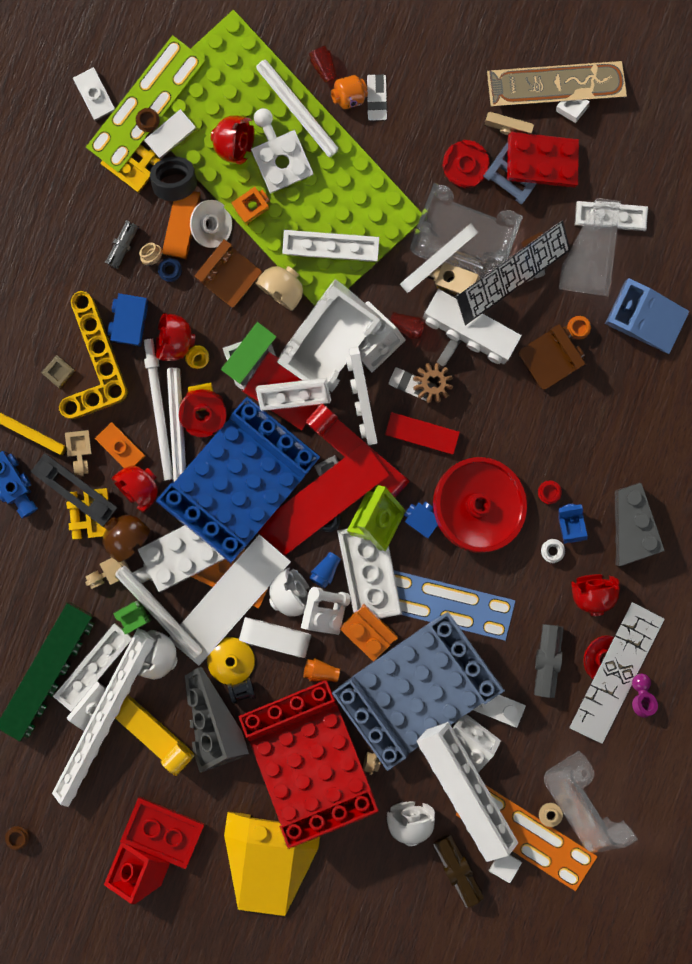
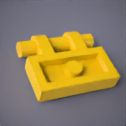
[100,144,160,193]
[66,488,109,539]

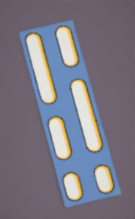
[393,570,515,641]

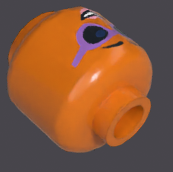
[331,75,368,109]

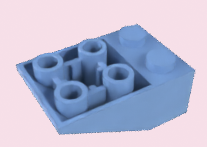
[605,278,689,354]

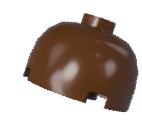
[103,515,150,562]

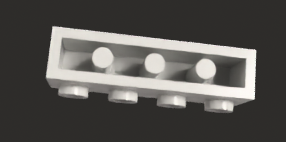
[422,289,522,364]

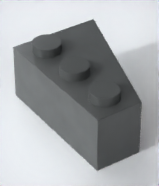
[615,483,665,566]

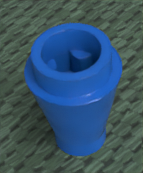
[309,552,341,589]

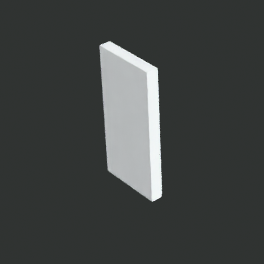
[337,528,402,619]

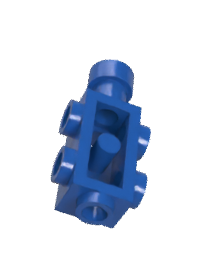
[0,451,38,519]

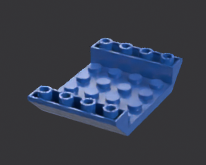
[156,397,320,563]

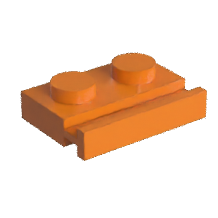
[340,604,398,662]

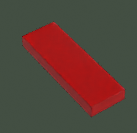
[385,412,460,455]

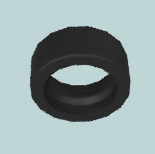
[150,157,197,201]

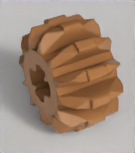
[413,363,453,403]

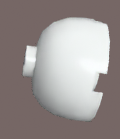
[269,568,310,616]
[138,630,177,679]
[387,801,435,846]

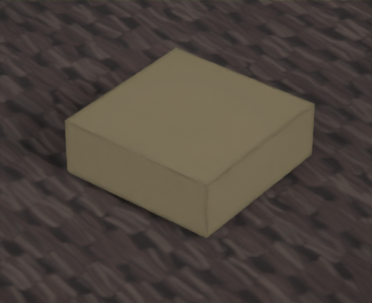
[41,355,75,388]

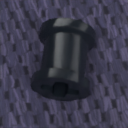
[227,678,256,705]

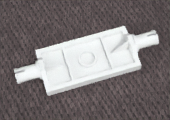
[132,525,245,592]

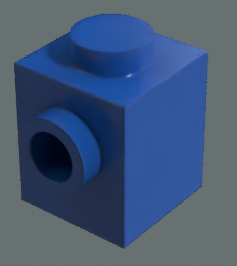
[404,502,438,538]

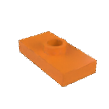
[95,422,145,468]

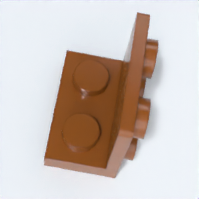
[195,239,262,308]

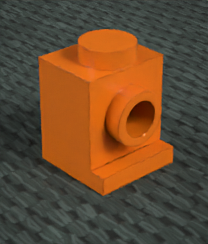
[232,187,270,226]

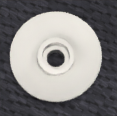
[190,200,232,248]

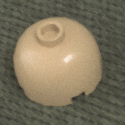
[255,266,303,311]

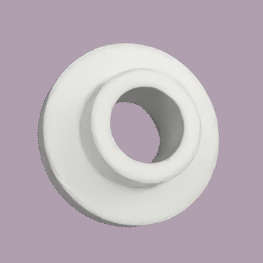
[541,539,565,563]

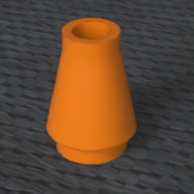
[303,658,340,682]

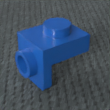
[558,504,588,544]

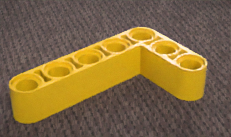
[59,291,128,419]

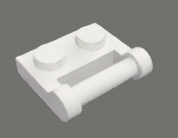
[301,587,351,635]

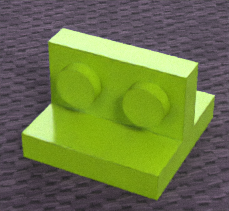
[347,485,406,551]

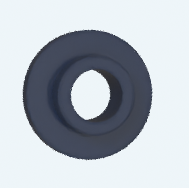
[158,258,182,282]

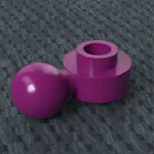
[632,673,658,718]

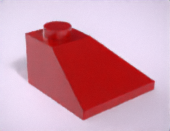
[104,842,170,905]

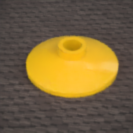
[207,637,255,685]

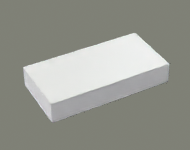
[144,109,196,159]

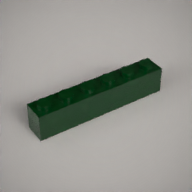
[0,602,95,741]

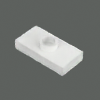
[73,67,115,121]
[67,681,107,731]

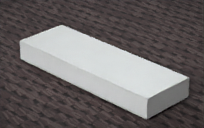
[575,201,648,231]
[256,378,331,411]

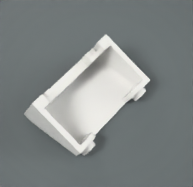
[277,279,382,392]

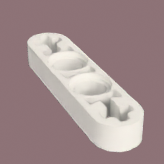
[400,223,478,293]

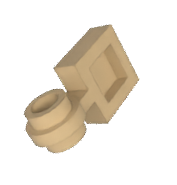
[65,430,91,477]
[85,558,131,589]

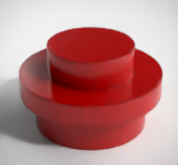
[538,480,562,504]

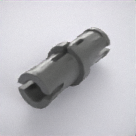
[105,220,139,269]

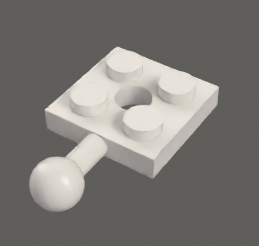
[251,108,314,194]

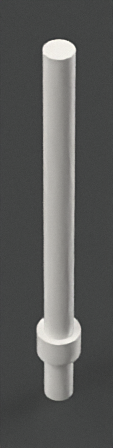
[144,339,173,480]

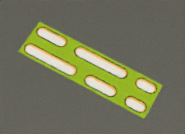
[86,35,205,172]

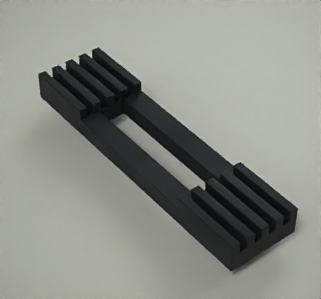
[31,453,119,527]

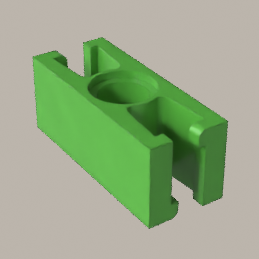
[221,322,276,384]
[113,601,152,635]

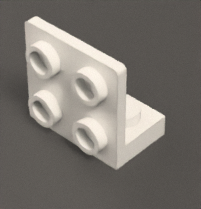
[358,301,406,372]
[452,714,501,772]

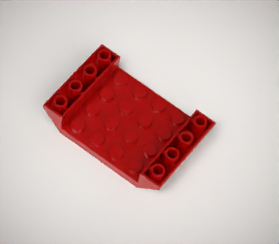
[238,680,379,849]

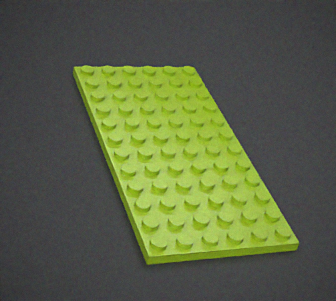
[153,9,426,307]

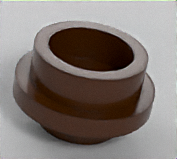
[136,108,160,132]
[5,826,29,850]

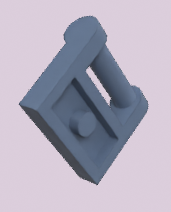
[483,142,536,204]

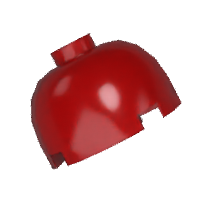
[211,115,255,165]
[155,313,195,361]
[111,466,158,513]
[571,574,620,616]

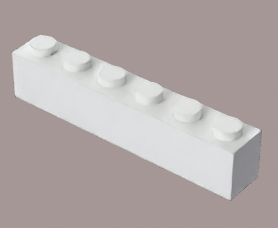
[416,722,518,862]

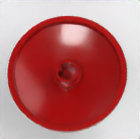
[433,457,527,553]

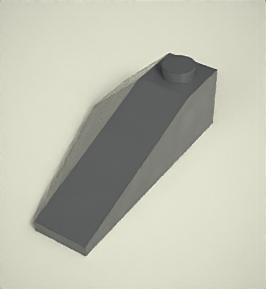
[185,667,249,772]

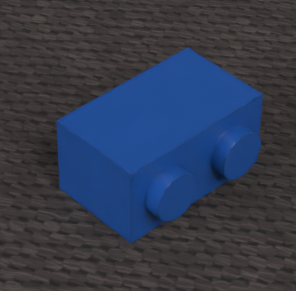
[108,293,149,347]

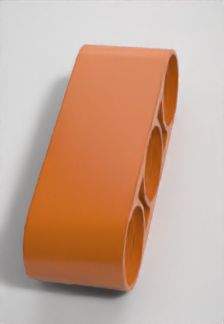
[162,191,201,259]

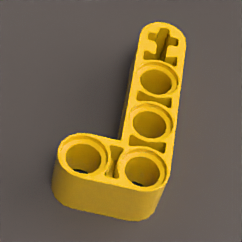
[115,695,195,776]

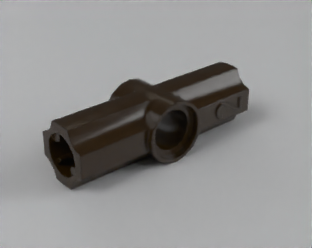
[433,834,484,908]

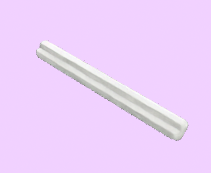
[256,60,338,157]
[167,367,186,482]
[115,566,202,659]

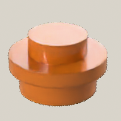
[567,316,591,340]

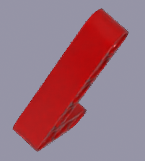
[306,403,410,498]

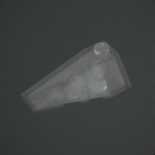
[559,198,621,296]

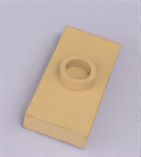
[484,112,534,135]

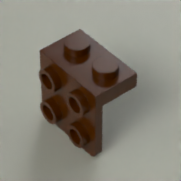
[519,324,586,390]

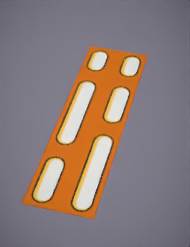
[456,785,598,891]

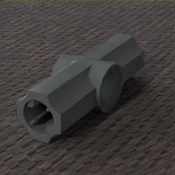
[534,624,563,698]

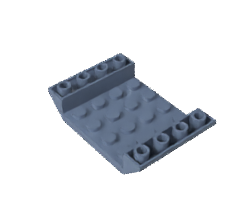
[332,612,504,771]

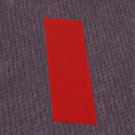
[258,442,389,556]

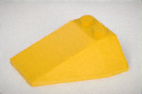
[224,812,320,916]

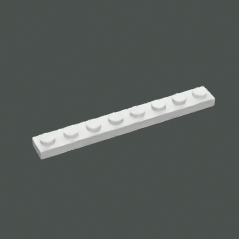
[52,628,155,807]

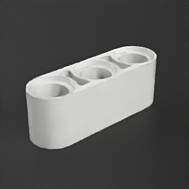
[239,617,311,658]

